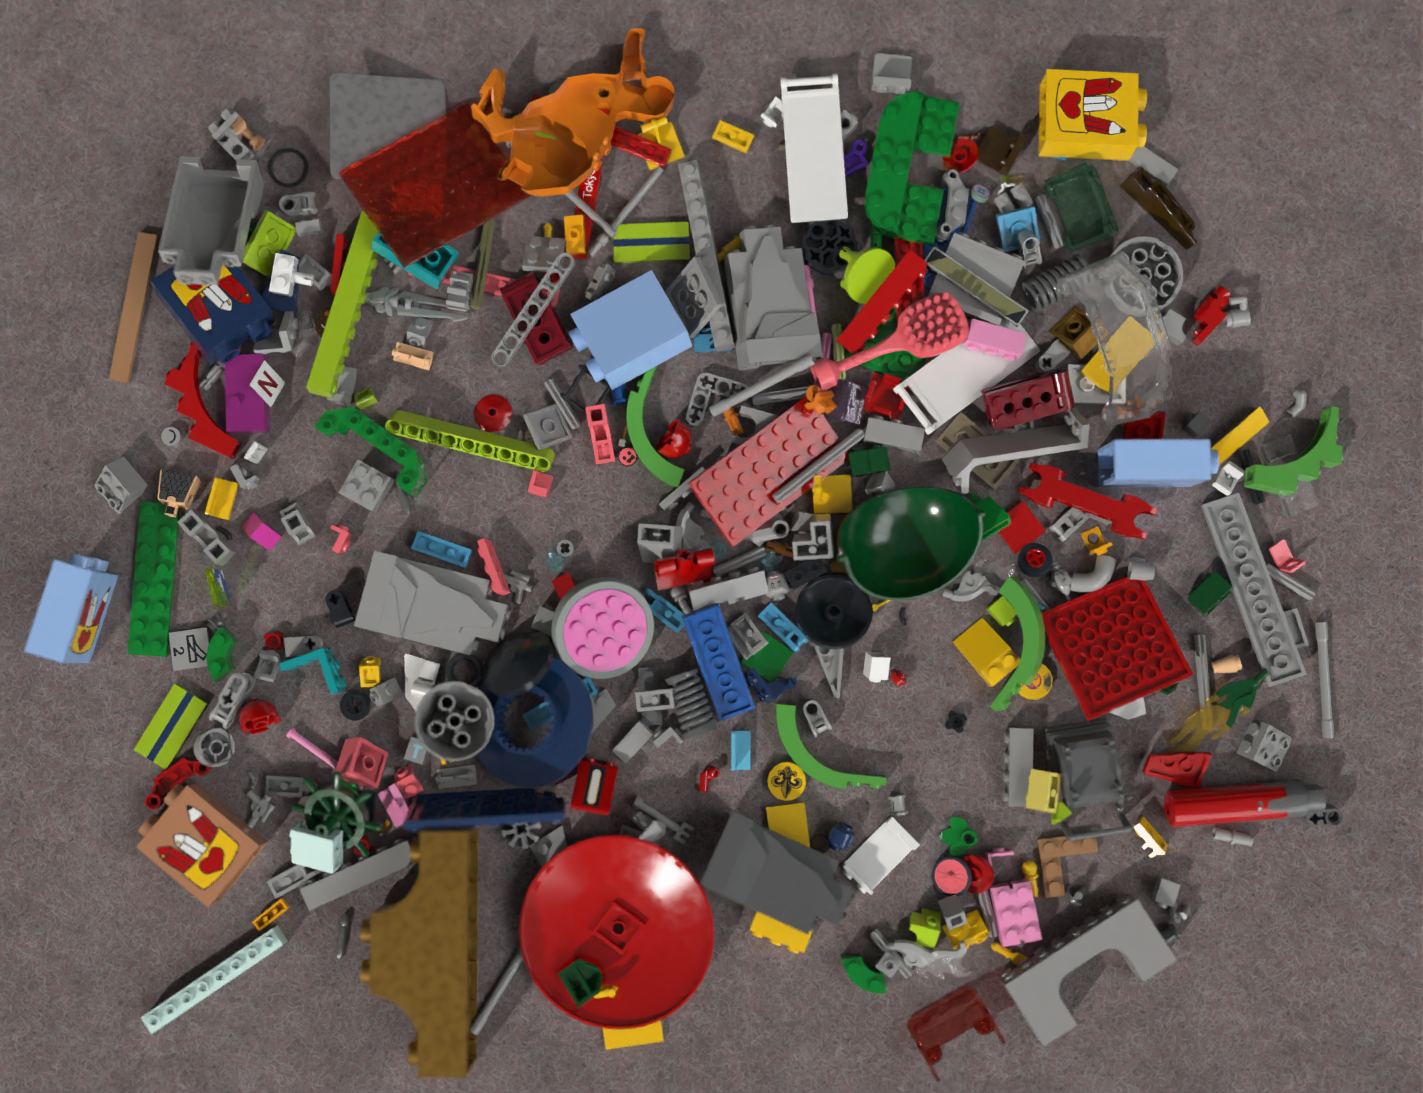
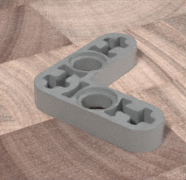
[686,373,748,427]

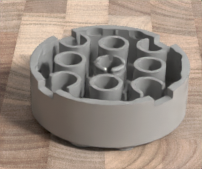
[1102,236,1183,317]

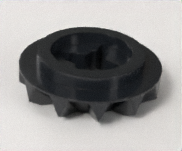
[340,690,371,721]

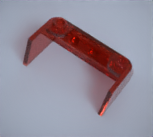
[907,987,1006,1082]

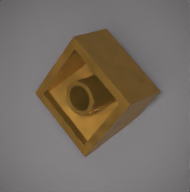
[1048,305,1108,359]

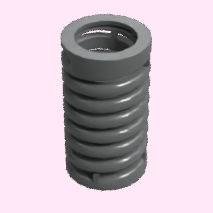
[1022,254,1094,313]
[665,669,717,739]

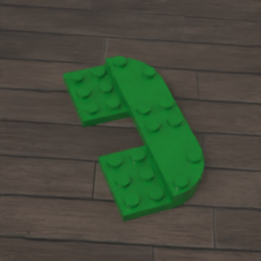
[864,91,960,246]

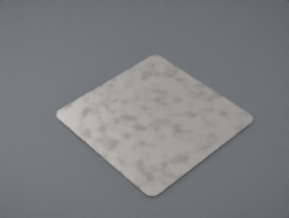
[330,73,447,185]

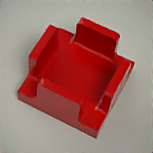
[862,373,909,420]

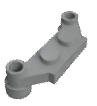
[935,169,969,242]

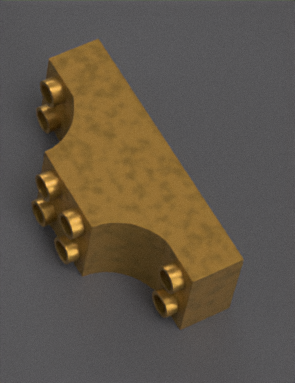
[360,826,479,1078]

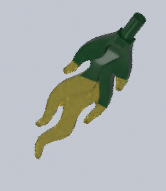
[1167,668,1270,753]

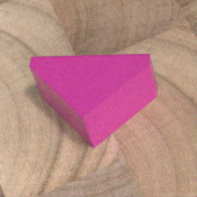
[241,512,282,551]

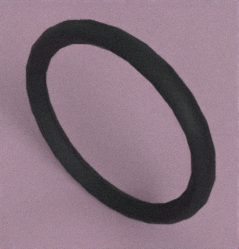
[269,148,309,188]

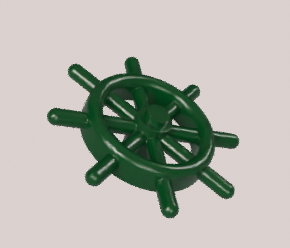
[291,771,383,857]

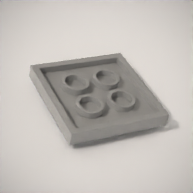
[665,257,723,338]

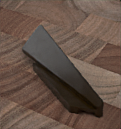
[1120,168,1197,250]

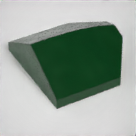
[558,959,603,1008]

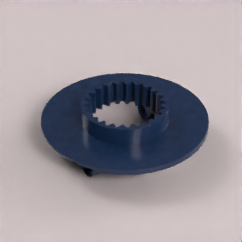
[477,657,593,788]

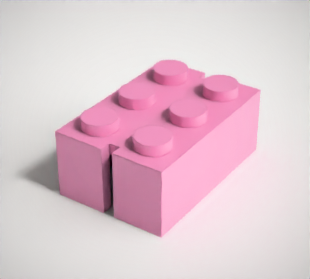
[989,879,1042,947]

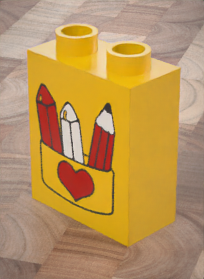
[1038,69,1147,161]

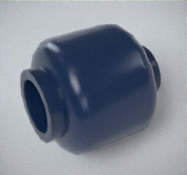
[826,821,855,852]

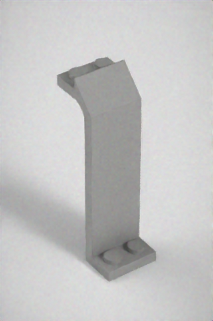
[942,407,1089,494]

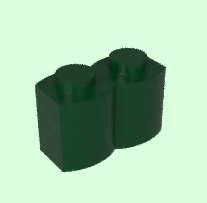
[848,445,891,478]

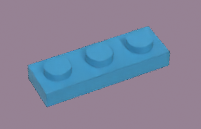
[411,531,473,568]

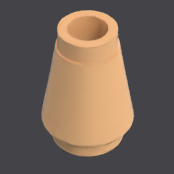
[1211,654,1242,673]

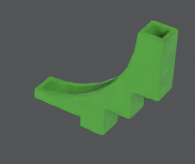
[1244,406,1343,496]

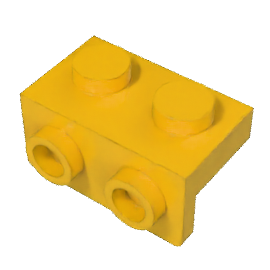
[942,910,989,950]

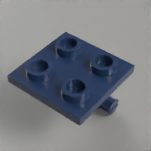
[744,667,797,704]

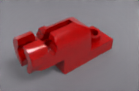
[1191,286,1232,346]

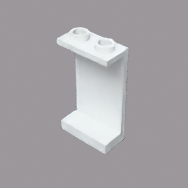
[842,816,920,895]

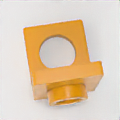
[1081,526,1112,556]

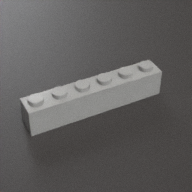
[300,838,416,911]

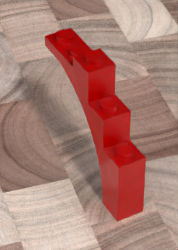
[164,341,242,460]

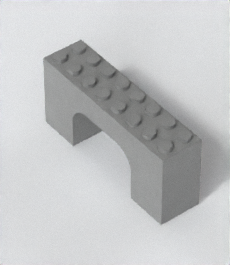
[999,894,1177,1046]

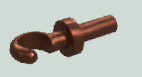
[957,131,986,141]

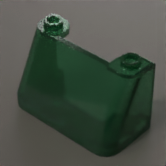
[1044,162,1120,252]

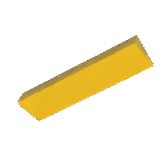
[1210,406,1269,465]

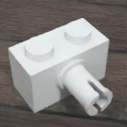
[269,253,314,297]

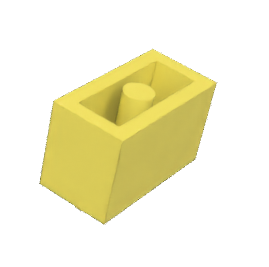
[1025,769,1062,813]

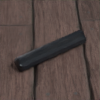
[1238,449,1265,505]

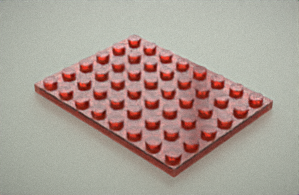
[339,103,531,268]

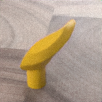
[593,985,618,998]

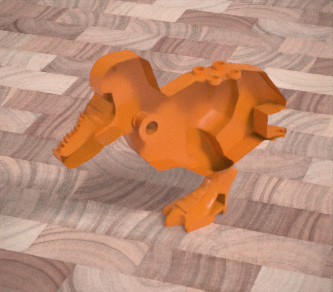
[471,28,675,196]

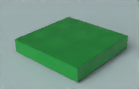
[741,631,794,682]

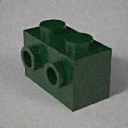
[1187,571,1233,618]

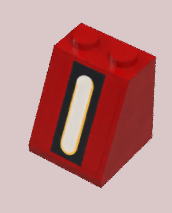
[570,757,619,815]

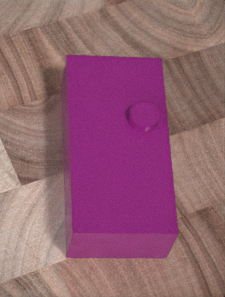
[225,354,270,434]

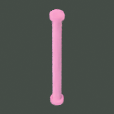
[286,727,364,790]

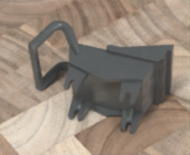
[1044,719,1133,841]

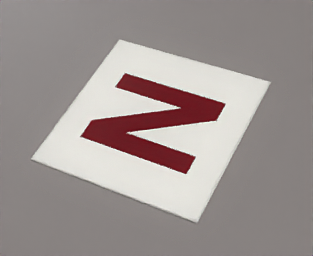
[250,360,285,407]

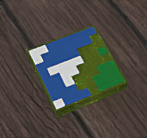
[205,568,232,608]

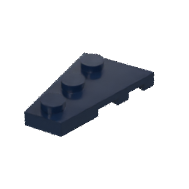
[262,250,300,317]

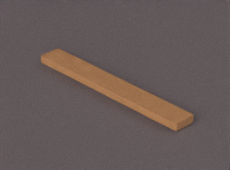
[109,232,159,384]

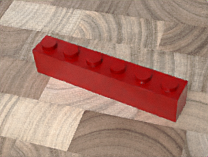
[836,249,928,355]

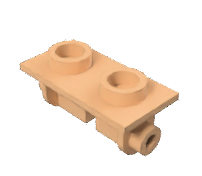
[392,342,434,370]

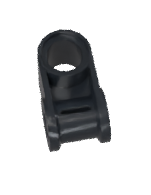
[326,590,355,628]

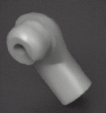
[1287,388,1307,418]

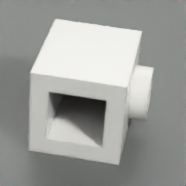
[863,652,890,682]

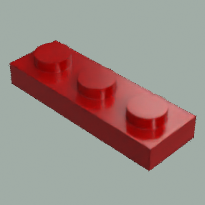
[330,234,348,294]

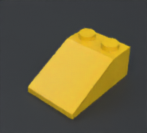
[953,618,1020,687]

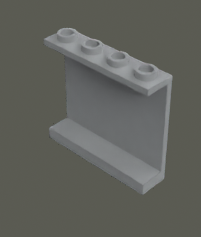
[928,232,1026,326]

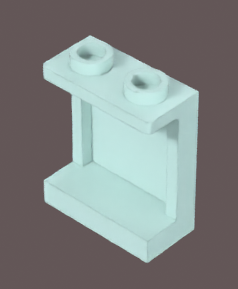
[290,821,343,874]

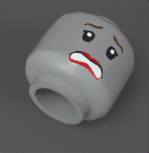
[765,571,790,601]

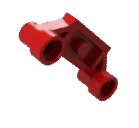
[145,757,212,810]

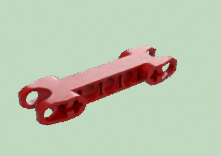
[1019,463,1158,540]

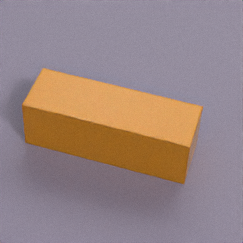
[252,898,290,932]

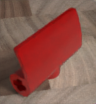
[654,548,715,590]

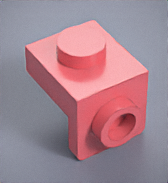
[331,524,352,554]
[394,765,424,800]

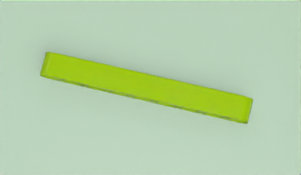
[385,410,555,472]

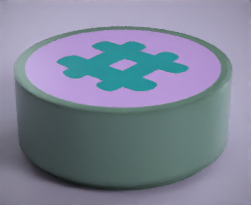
[970,184,990,203]

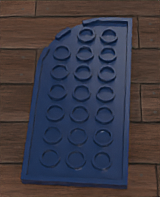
[404,788,566,831]

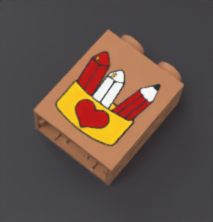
[136,783,268,907]

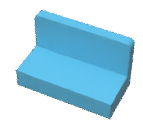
[731,731,751,770]

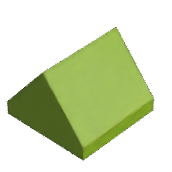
[354,387,378,410]
[1051,802,1072,825]

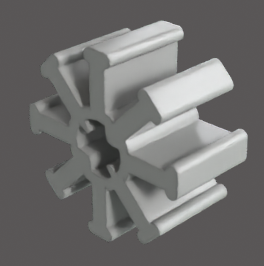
[446,270,474,312]
[502,822,542,849]

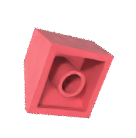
[335,737,389,789]

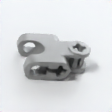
[209,673,256,729]

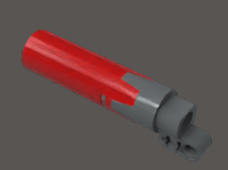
[1164,780,1343,827]

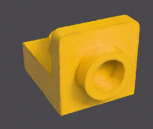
[359,656,381,687]

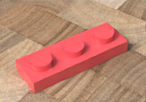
[477,538,511,596]

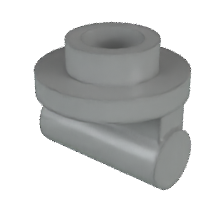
[1170,903,1191,923]

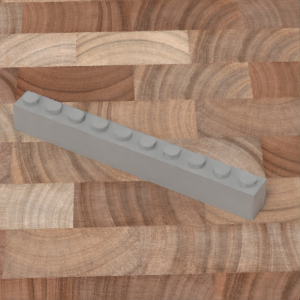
[678,160,736,352]

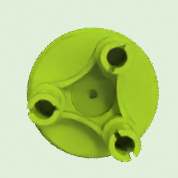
[839,247,895,304]

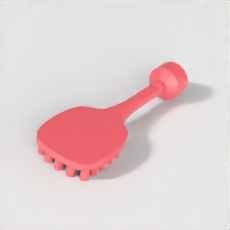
[810,292,969,391]

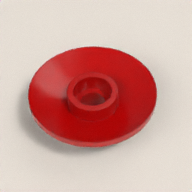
[943,139,979,173]
[474,394,512,432]

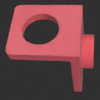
[1269,539,1306,573]

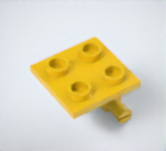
[638,116,685,170]
[812,475,852,514]

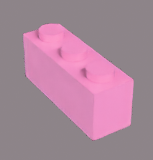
[962,319,1026,361]

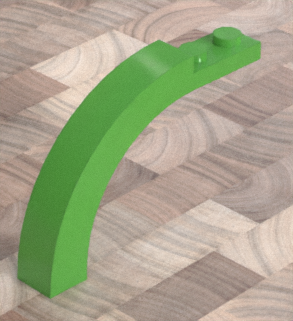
[627,366,685,488]
[990,576,1045,711]
[776,704,887,789]

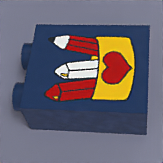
[150,265,274,365]

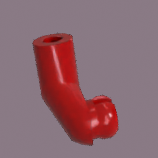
[699,766,720,792]

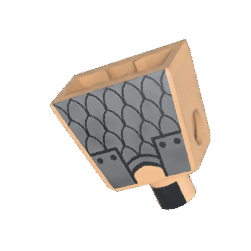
[158,470,201,517]

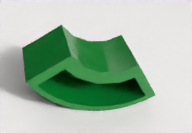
[206,627,239,681]
[840,953,886,994]

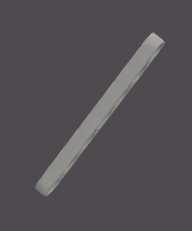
[492,253,575,367]

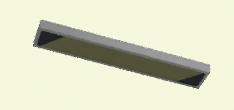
[924,246,1029,327]

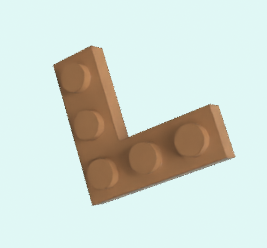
[1037,836,1098,898]

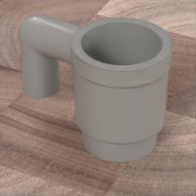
[1223,295,1251,328]
[1128,556,1155,581]

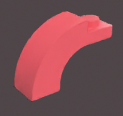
[585,404,615,464]

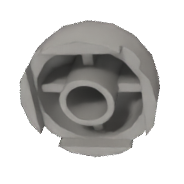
[194,728,235,767]

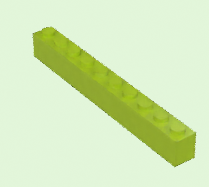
[306,211,386,398]

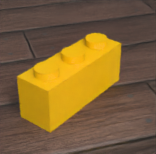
[749,912,812,954]

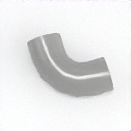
[1071,555,1116,592]

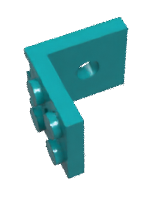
[279,648,347,695]

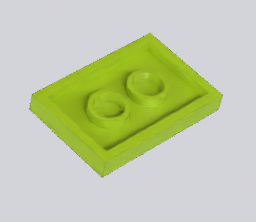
[242,210,296,278]

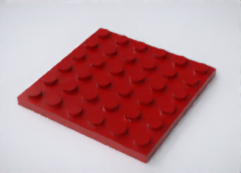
[1041,576,1194,721]

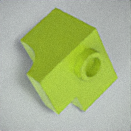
[910,908,941,949]

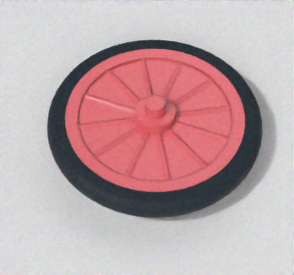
[932,856,972,897]

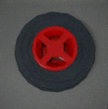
[1018,543,1053,578]

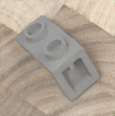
[327,366,357,406]

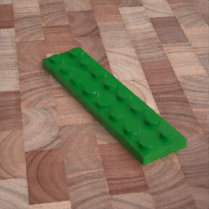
[127,501,180,657]

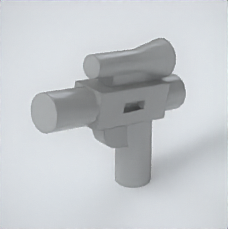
[504,570,533,604]
[246,790,276,828]

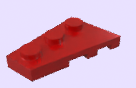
[1142,752,1212,788]

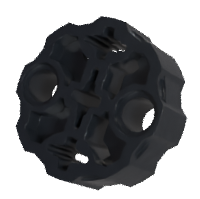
[801,219,858,275]

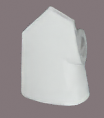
[404,654,440,711]

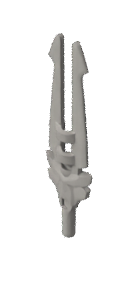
[366,287,470,322]

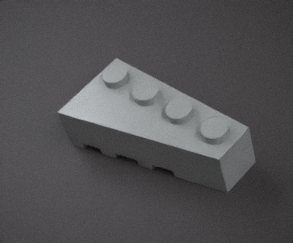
[688,566,768,611]

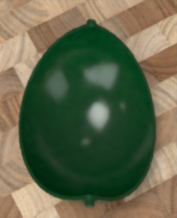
[837,486,985,601]

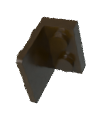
[977,126,1027,177]

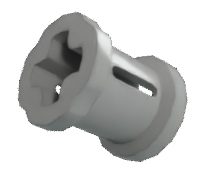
[888,794,908,816]

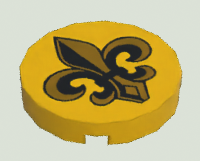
[767,762,806,801]

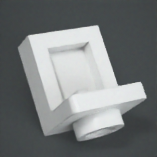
[760,96,783,128]
[1212,461,1245,496]

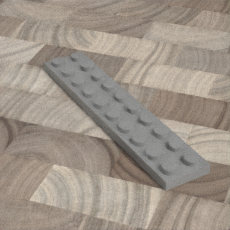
[1201,493,1307,687]

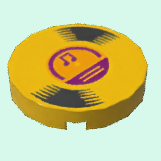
[1019,664,1053,700]

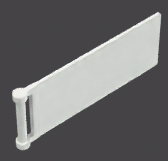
[781,73,848,223]
[893,317,1040,435]

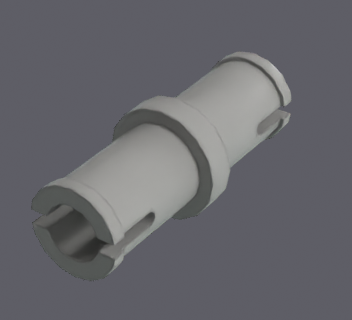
[1211,827,1254,847]

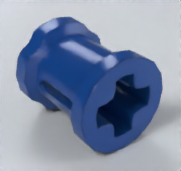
[610,383,628,406]

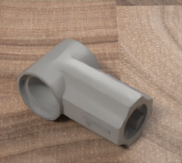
[752,520,789,543]

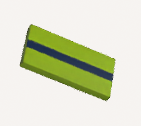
[613,222,690,263]
[134,684,209,770]

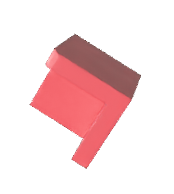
[527,470,553,498]

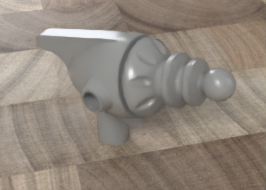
[1050,558,1072,602]

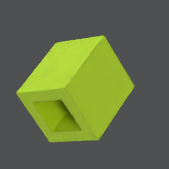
[986,596,1017,627]

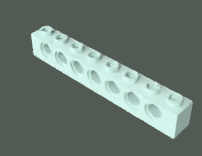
[141,925,288,1034]

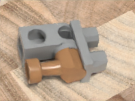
[208,109,265,161]

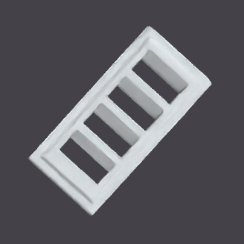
[244,441,267,464]

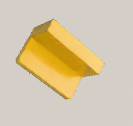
[205,477,239,520]

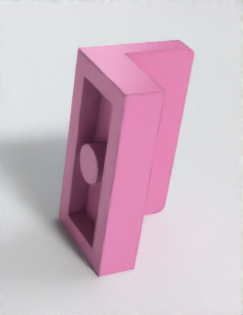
[378,783,411,827]

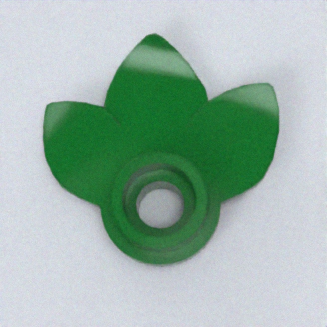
[939,817,978,856]

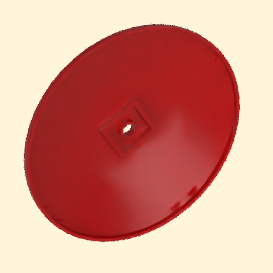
[519,835,714,1030]

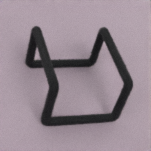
[560,364,611,414]

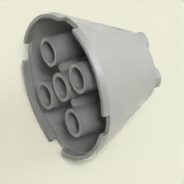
[415,682,494,761]

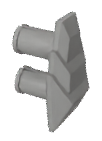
[632,812,666,842]

